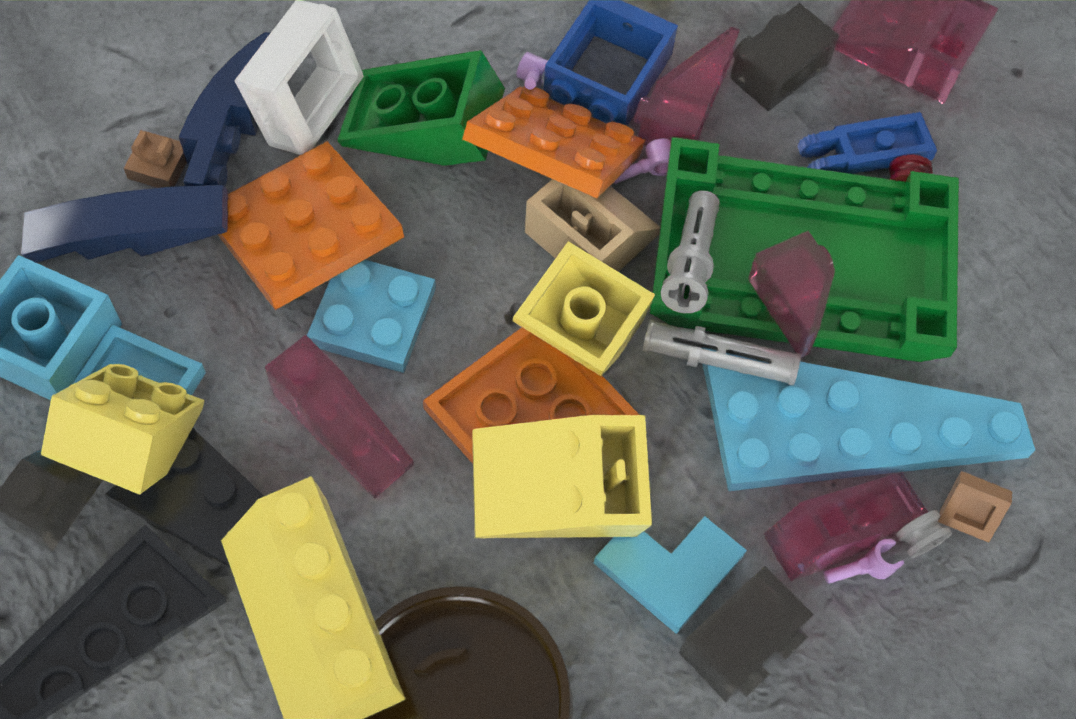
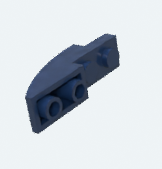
[179,32,270,187]

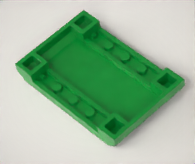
[649,137,959,362]

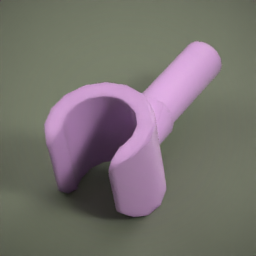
[517,52,548,90]
[613,138,671,184]
[823,539,904,584]

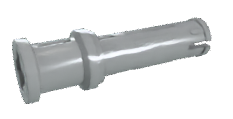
[661,191,720,313]

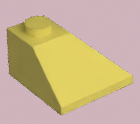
[512,241,655,376]

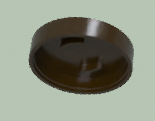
[364,586,573,719]

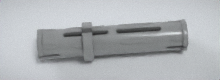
[643,319,801,385]

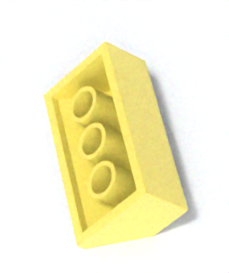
[221,476,406,719]

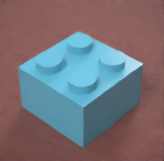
[0,255,122,400]

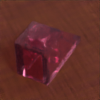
[748,231,835,358]

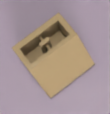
[525,179,660,272]

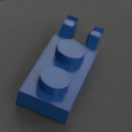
[797,112,937,174]

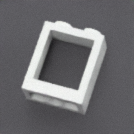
[234,0,364,155]

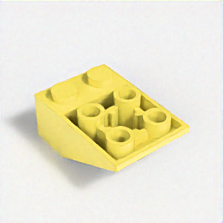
[472,415,652,538]

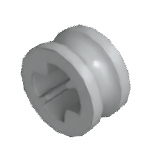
[896,510,952,559]

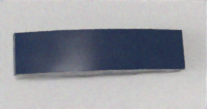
[21,185,228,263]

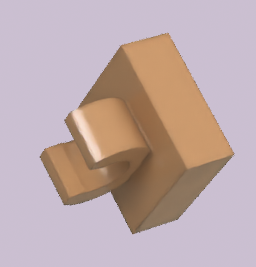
[124,130,187,188]
[938,471,1013,543]

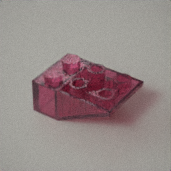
[823,0,999,104]

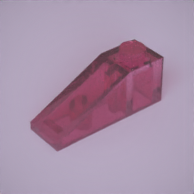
[634,27,740,146]
[265,335,414,499]
[763,472,928,581]

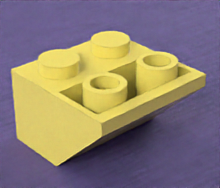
[41,364,205,494]

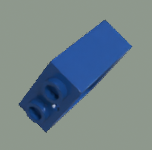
[543,0,678,126]

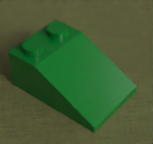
[337,50,505,166]

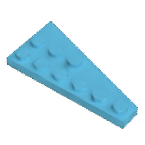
[701,347,1035,491]

